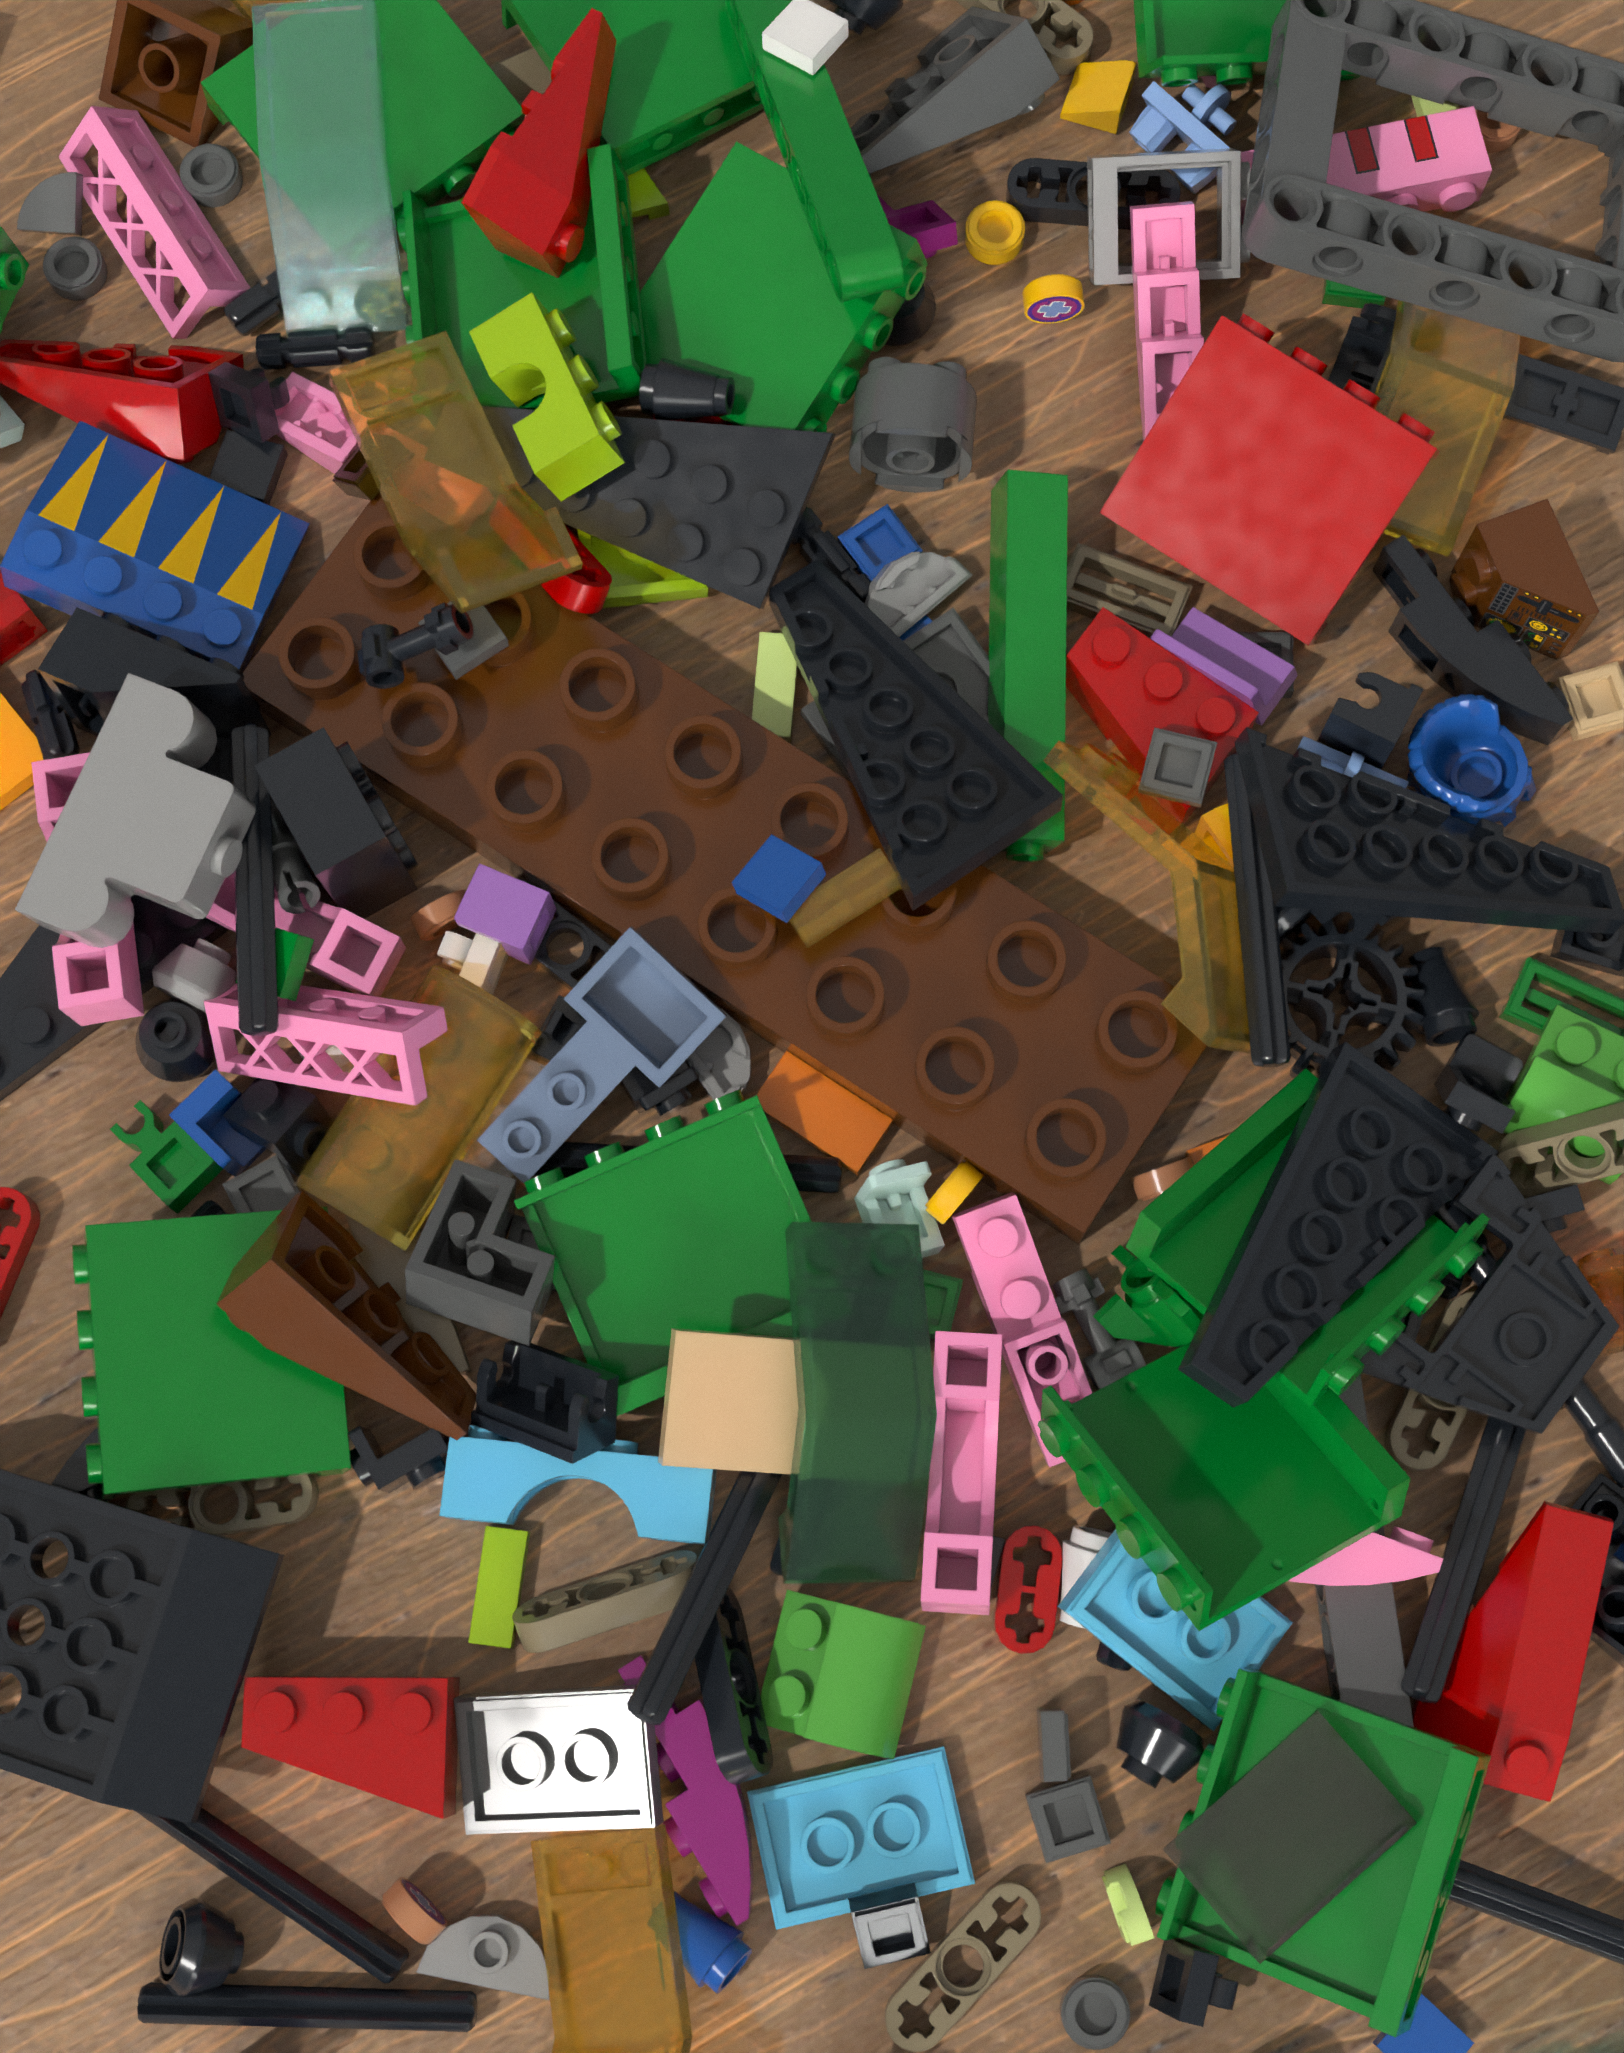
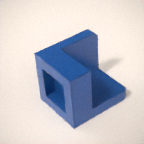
[169,1069,267,1177]

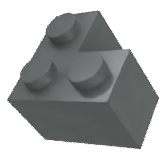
[405,1159,555,1346]

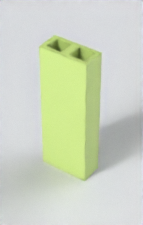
[752,632,798,743]

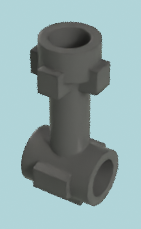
[1052,1268,1146,1391]

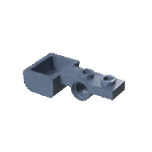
[477,926,727,1183]

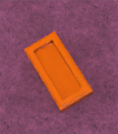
[756,1050,893,1176]

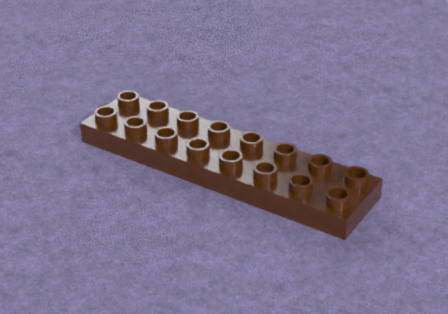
[243,487,1225,1245]

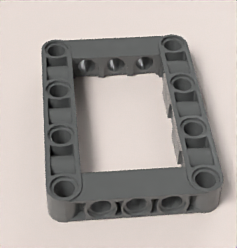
[1242,0,1624,363]

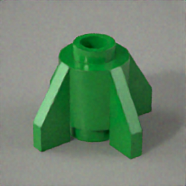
[1093,1245,1204,1347]

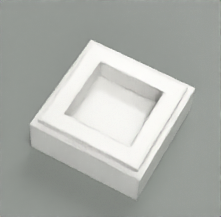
[762,0,848,75]

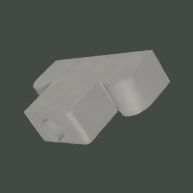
[15,673,256,948]

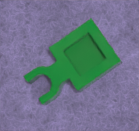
[110,1100,223,1214]

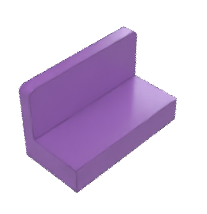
[1150,607,1298,726]

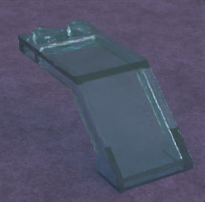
[252,0,408,338]

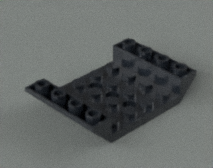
[0,1468,284,1823]

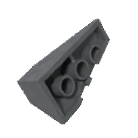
[851,6,1060,174]

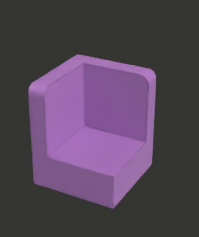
[454,863,557,965]

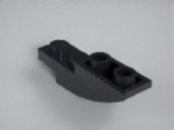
[1372,534,1573,745]

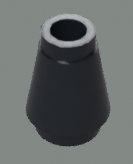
[639,358,735,420]
[1409,947,1479,1047]

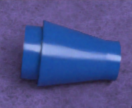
[649,1891,752,1994]

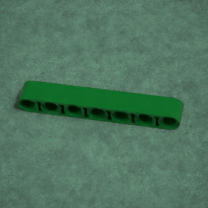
[724,0,904,303]

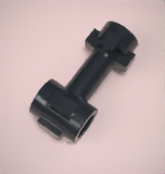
[357,602,474,689]

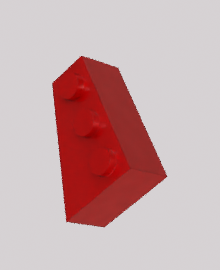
[1066,607,1259,832]
[241,1676,460,1819]

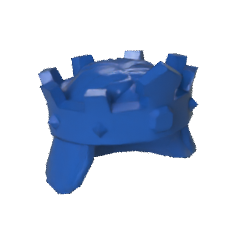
[1407,694,1536,827]

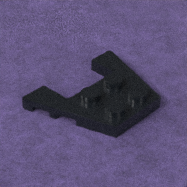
[1360,1154,1620,1434]

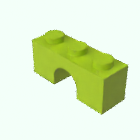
[469,292,625,502]

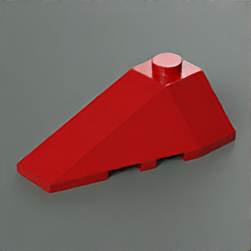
[461,8,617,278]
[0,339,244,464]
[1412,1501,1614,1802]

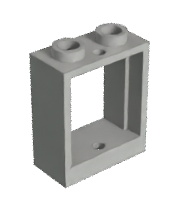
[1087,148,1251,285]

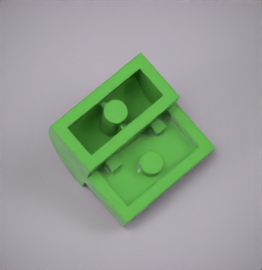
[1503,1005,1624,1185]
[760,1590,926,1759]

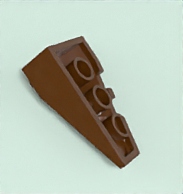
[217,1190,476,1440]

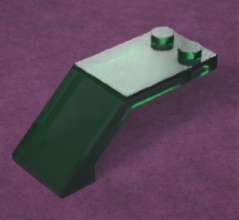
[778,1222,937,1584]

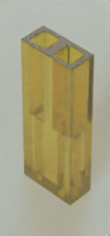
[789,848,902,948]

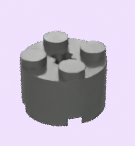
[849,357,977,493]

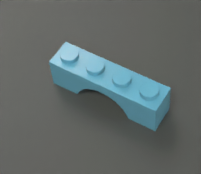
[439,1425,717,1545]

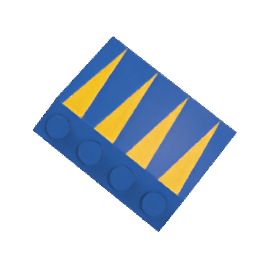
[0,421,310,673]

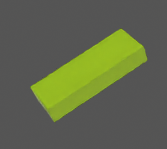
[468,1526,530,1649]

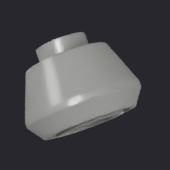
[152,938,237,1013]

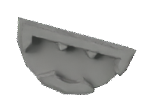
[864,552,973,637]
[685,1009,751,1101]
[416,1914,552,2000]

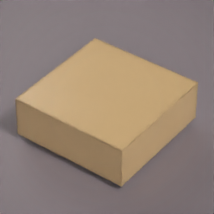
[1554,661,1624,741]

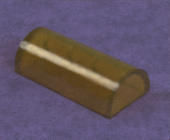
[294,965,542,1251]

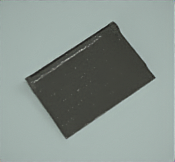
[1163,1710,1417,1964]

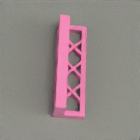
[59,106,250,339]
[204,983,448,1106]

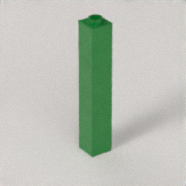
[988,469,1068,862]

